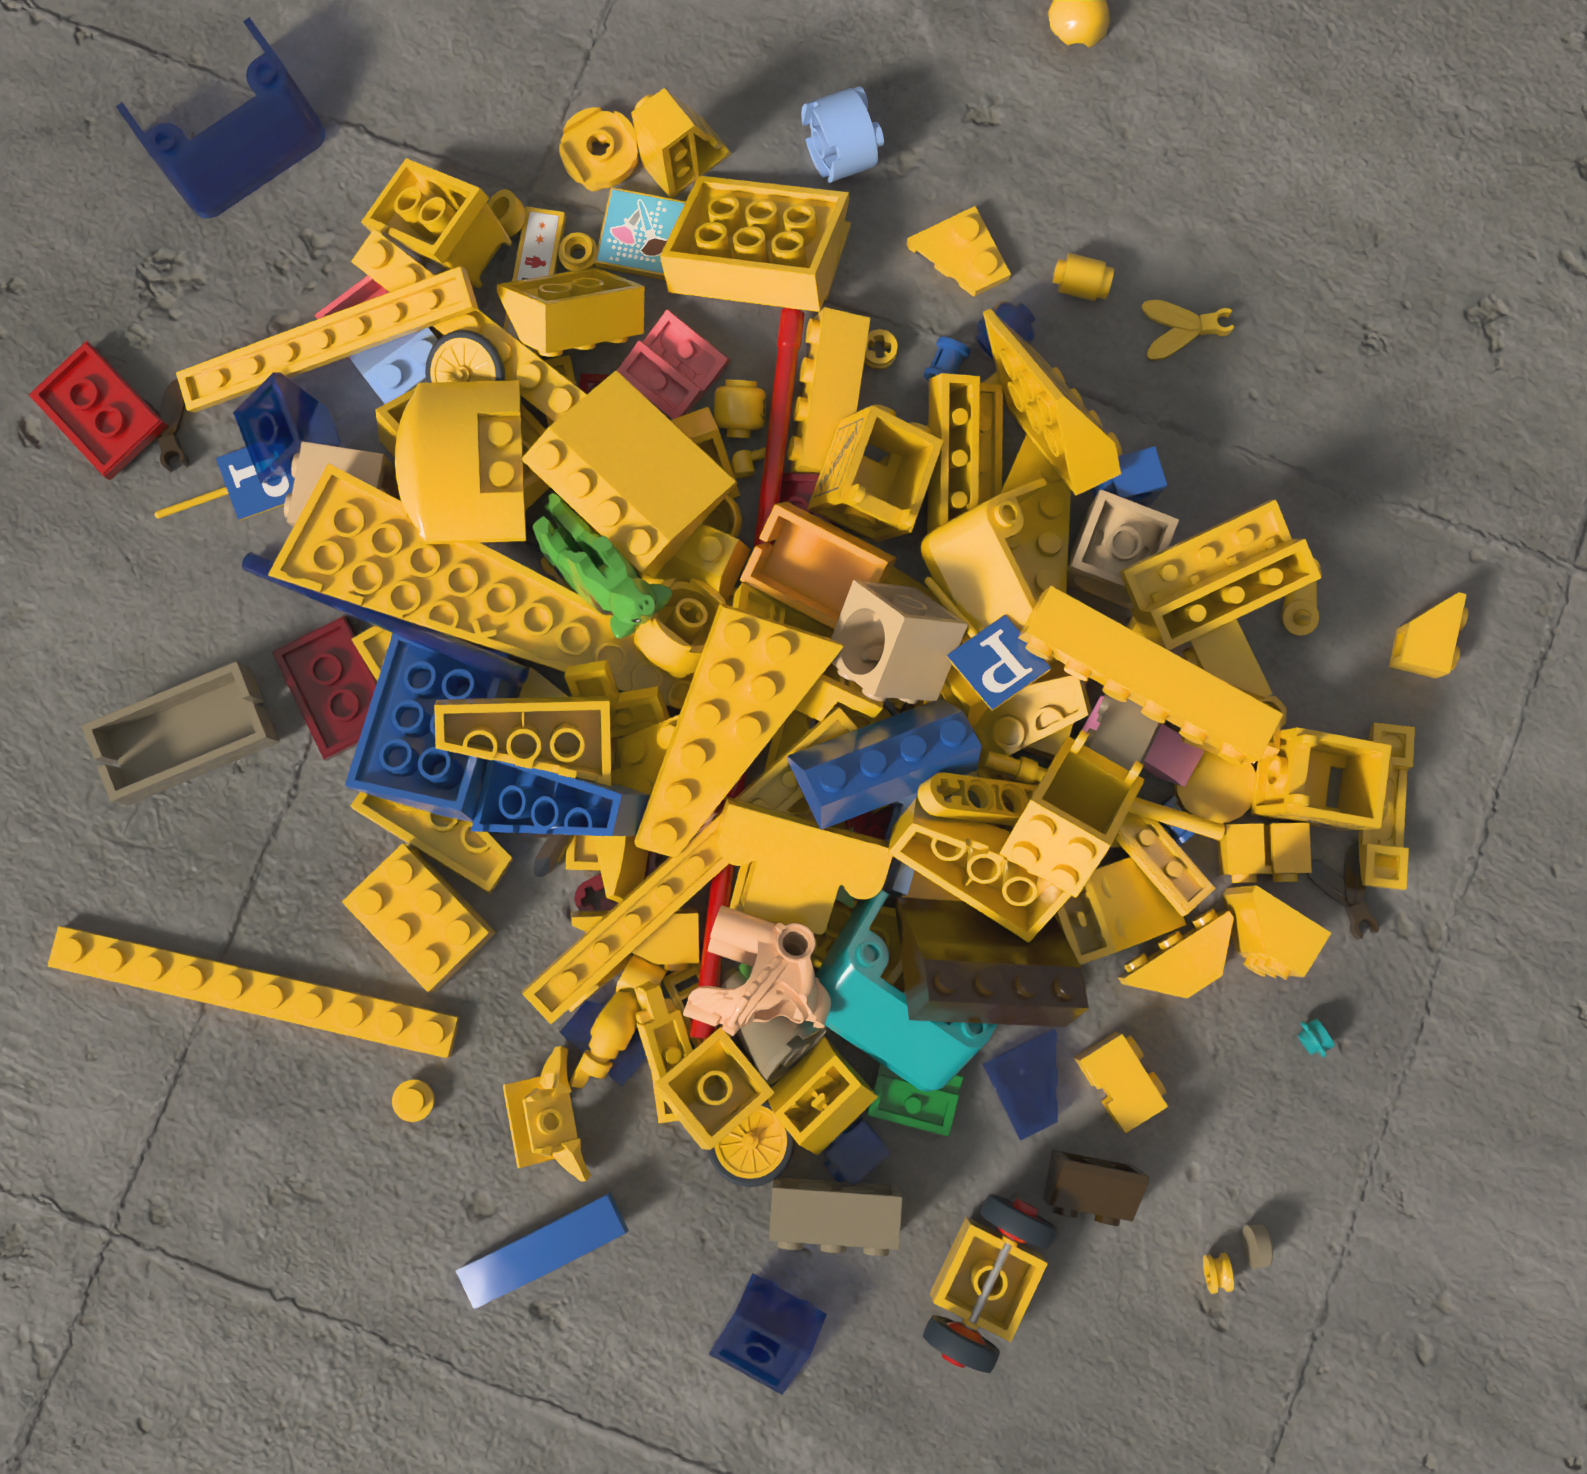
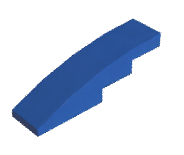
[456,1193,629,1309]

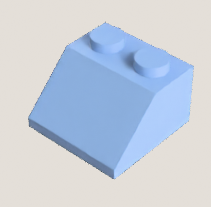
[349,328,438,404]

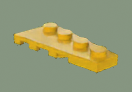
[350,792,513,894]

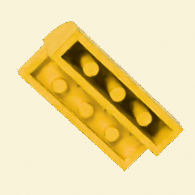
[927,373,1003,535]
[1119,500,1321,650]

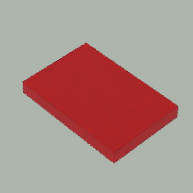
[29,340,168,480]

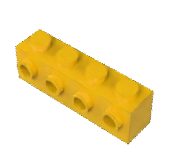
[787,307,870,473]

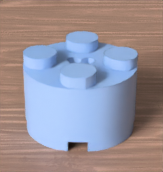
[801,86,884,183]

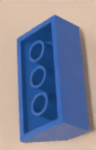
[787,698,982,830]

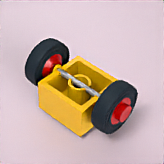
[923,1194,1058,1373]

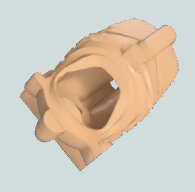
[683,905,831,1036]

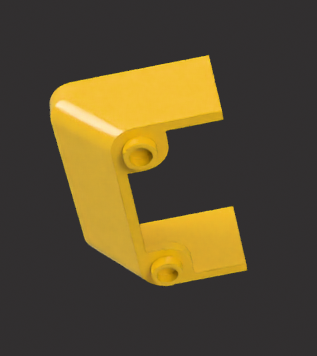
[921,477,1057,664]

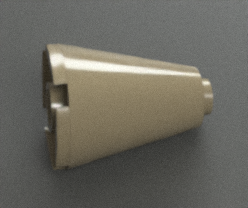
[719,968,827,1085]

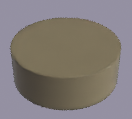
[1242,1224,1273,1269]

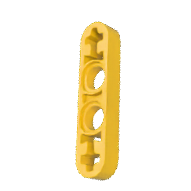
[918,772,1038,826]

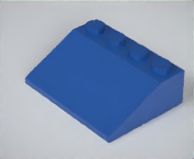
[345,631,522,822]

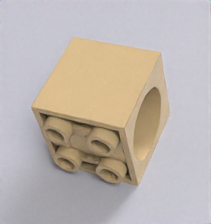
[284,441,399,527]
[1066,489,1179,609]
[831,580,968,704]

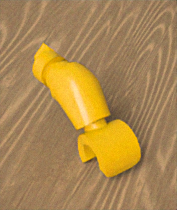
[569,954,667,1089]

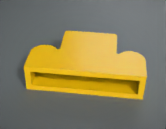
[716,797,893,935]

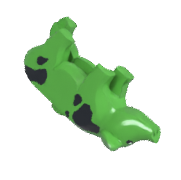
[533,493,673,639]

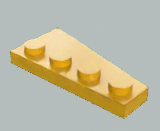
[973,674,1092,770]

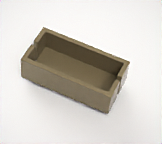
[81,661,280,805]

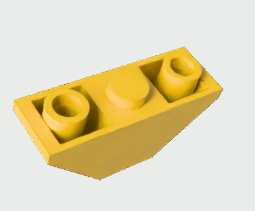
[1118,908,1234,998]

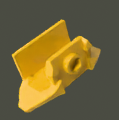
[503,1046,591,1182]

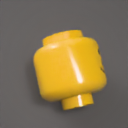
[713,379,767,438]

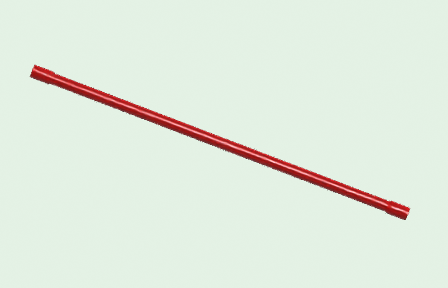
[690,308,805,1039]

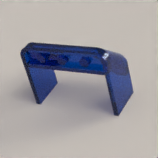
[116,17,325,218]

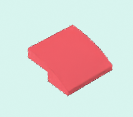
[617,310,731,419]

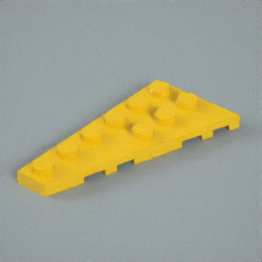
[999,433,1071,602]
[634,603,844,858]

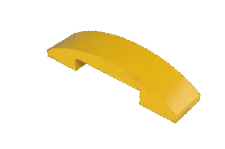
[1359,722,1415,890]

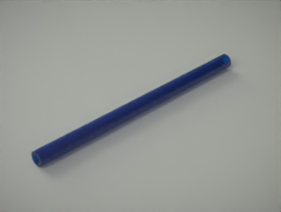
[242,552,529,687]

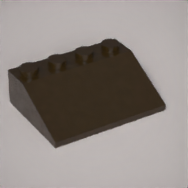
[894,897,1089,1027]

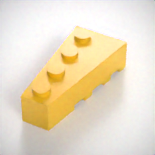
[888,797,1072,942]

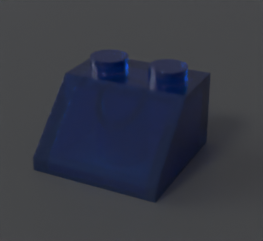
[709,1273,827,1395]

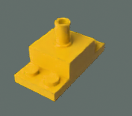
[732,582,883,721]

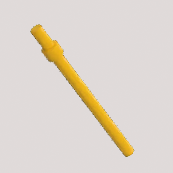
[984,750,1225,840]

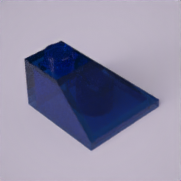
[233,372,342,483]

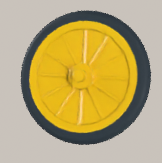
[425,330,505,383]
[708,1100,795,1187]

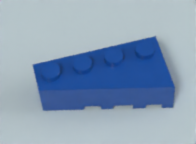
[471,759,651,836]

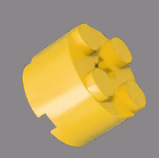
[634,578,727,678]

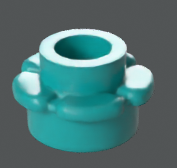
[1297,1018,1335,1058]

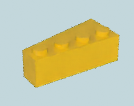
[434,696,611,786]

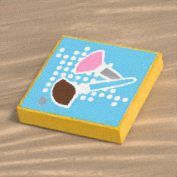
[595,187,685,281]

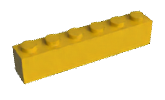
[1018,586,1283,766]

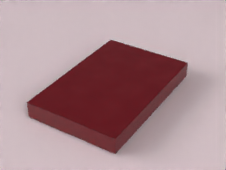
[272,615,377,761]

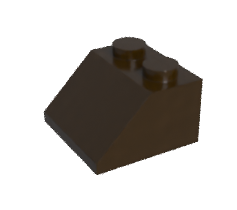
[1043,1149,1149,1226]

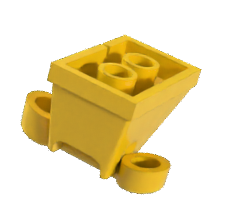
[361,158,526,288]

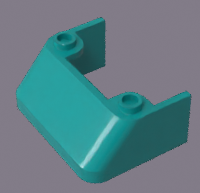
[815,889,997,1092]

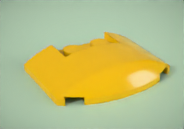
[395,380,526,544]

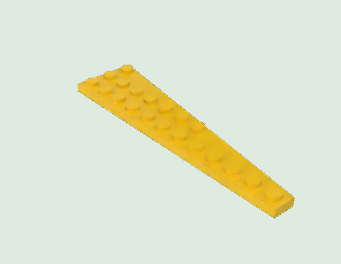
[268,463,695,710]

